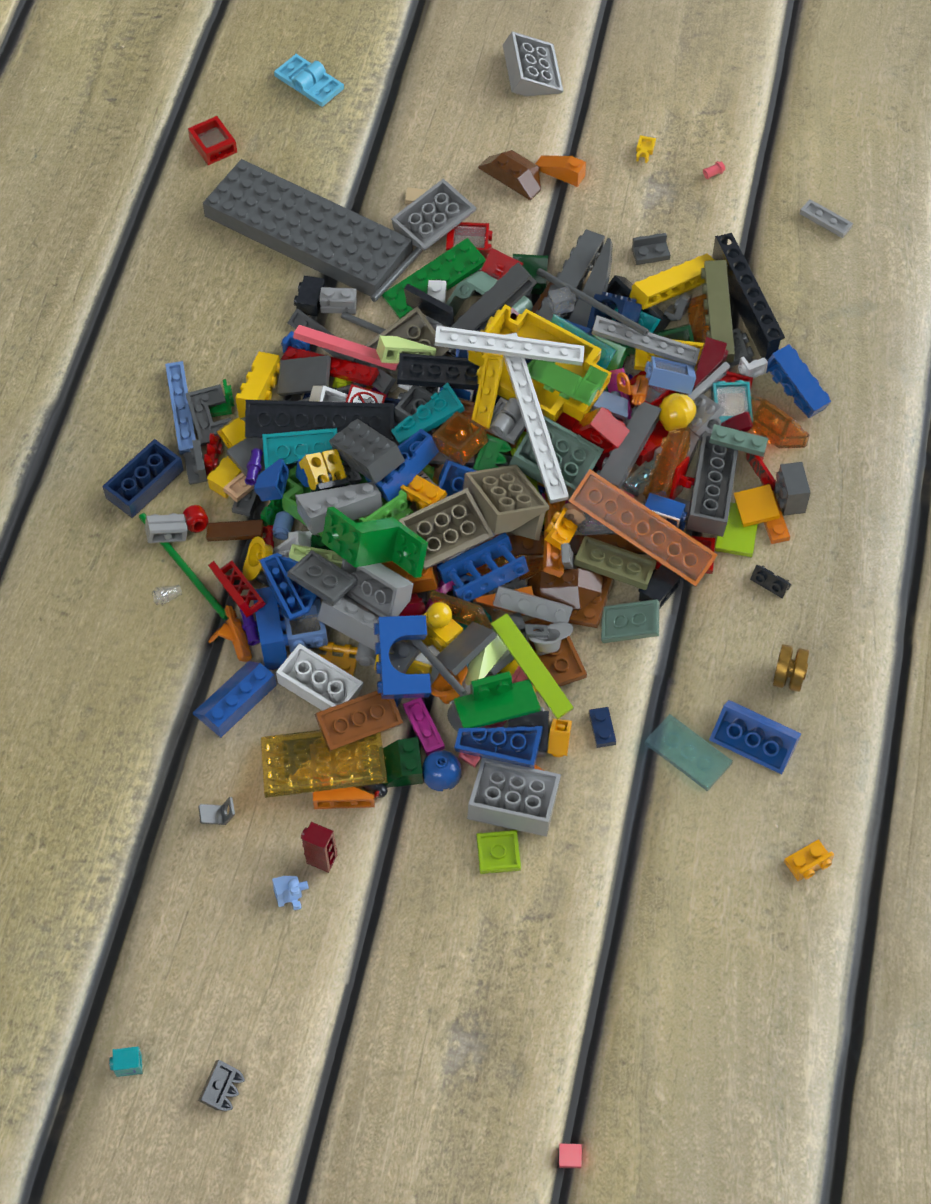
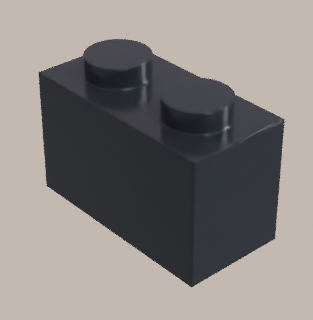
[294,275,325,317]
[638,565,681,610]

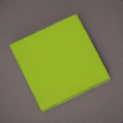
[476,830,521,874]

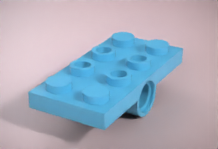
[274,54,344,107]

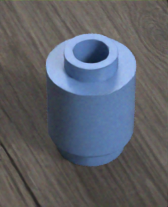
[272,511,294,540]

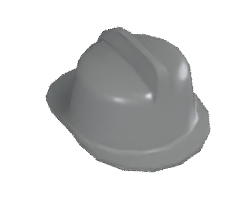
[529,622,573,655]

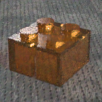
[432,411,488,466]

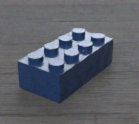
[102,439,184,518]

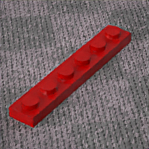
[280,346,379,386]

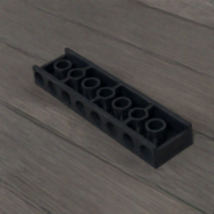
[712,232,785,361]

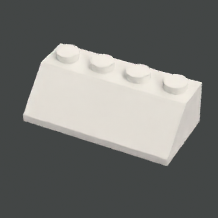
[276,644,363,711]

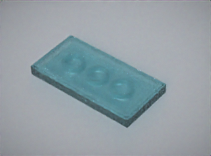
[645,714,733,791]

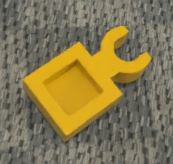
[636,135,656,163]

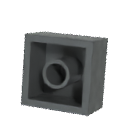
[774,462,811,516]

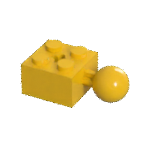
[420,602,463,652]

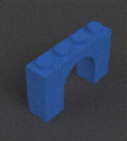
[373,615,431,699]

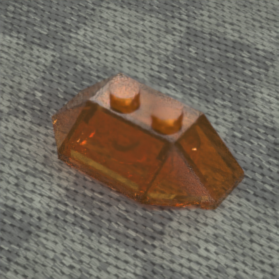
[751,395,810,449]

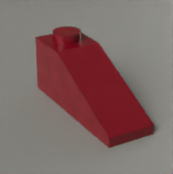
[692,337,729,391]

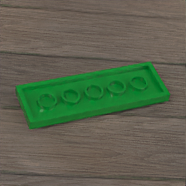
[382,237,486,319]

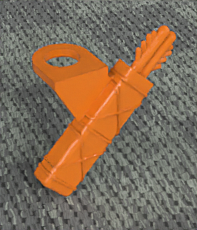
[617,372,649,406]
[208,605,252,662]

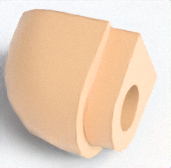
[561,503,586,526]

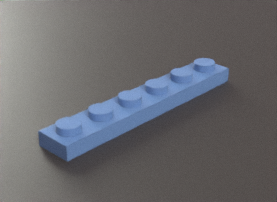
[165,361,196,455]

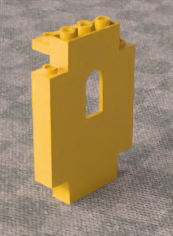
[467,304,611,422]

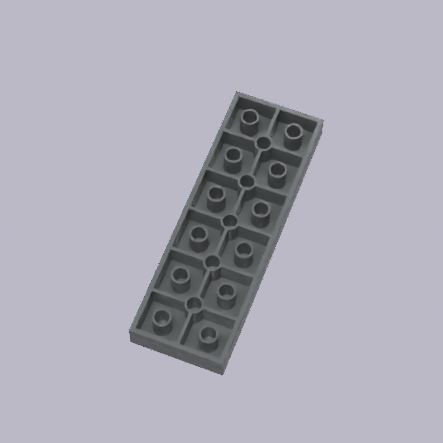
[203,159,413,297]

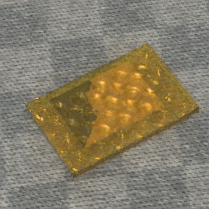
[261,730,387,798]

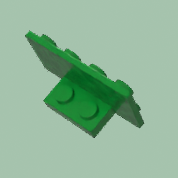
[454,671,541,728]

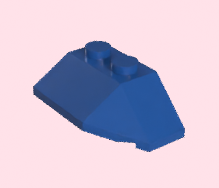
[260,553,318,621]

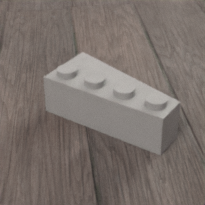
[295,482,382,535]

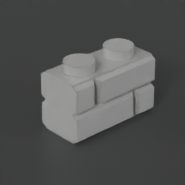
[320,287,357,314]
[145,513,187,543]

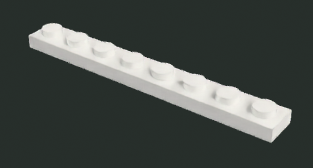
[434,326,584,366]

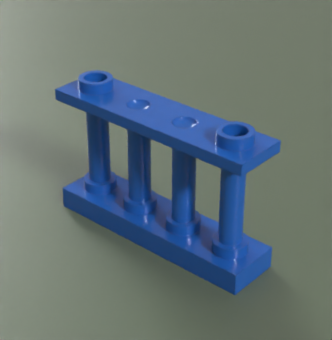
[437,533,529,606]

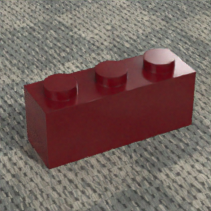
[301,822,338,873]

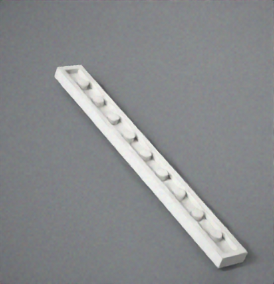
[503,333,569,504]

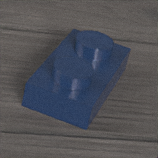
[589,707,616,748]

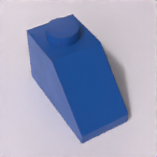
[254,459,290,501]

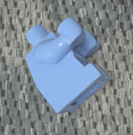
[272,876,309,910]

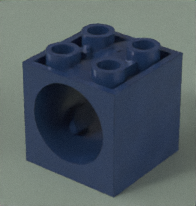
[587,291,642,329]

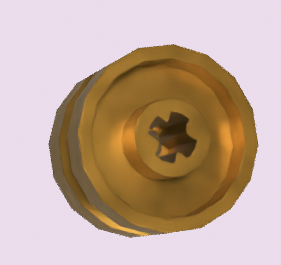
[773,644,809,692]

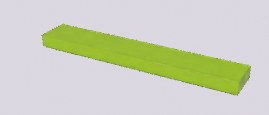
[491,613,574,720]

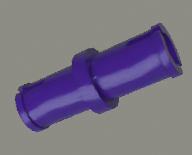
[245,448,263,486]
[240,606,260,646]

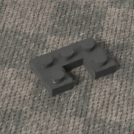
[185,384,231,446]

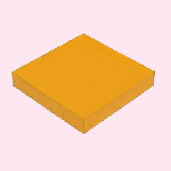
[733,484,780,527]

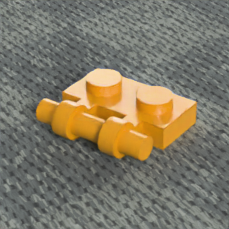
[318,642,358,676]

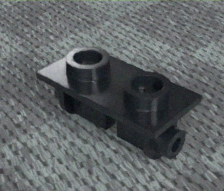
[750,565,792,599]

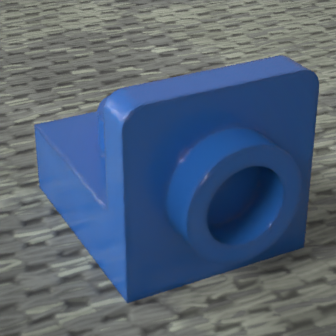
[281,331,310,354]

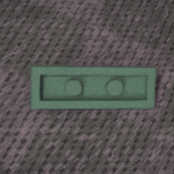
[709,424,768,457]

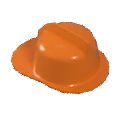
[431,666,468,704]

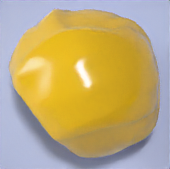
[659,393,696,432]

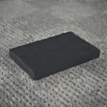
[404,284,455,327]

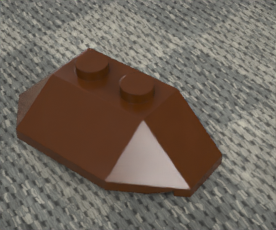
[478,150,541,201]
[527,568,603,611]

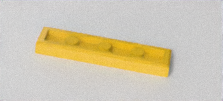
[470,355,505,430]

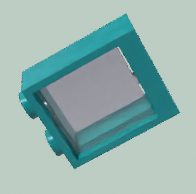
[711,380,753,423]

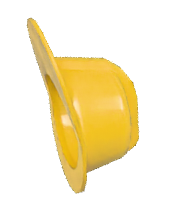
[243,536,273,581]

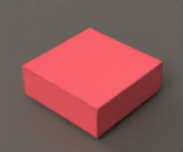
[559,1143,582,1169]

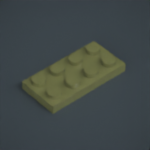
[573,536,657,590]

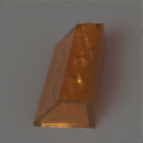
[643,427,691,501]

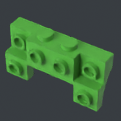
[527,359,608,406]

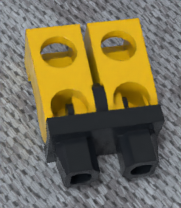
[299,449,349,492]

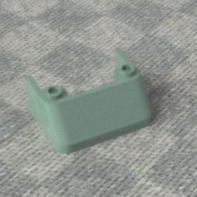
[446,271,533,317]

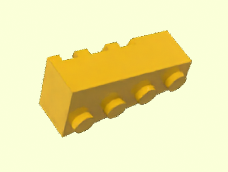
[235,351,280,418]

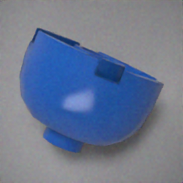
[422,750,462,791]

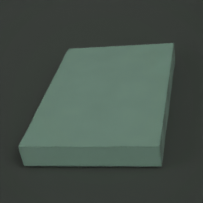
[601,599,659,643]

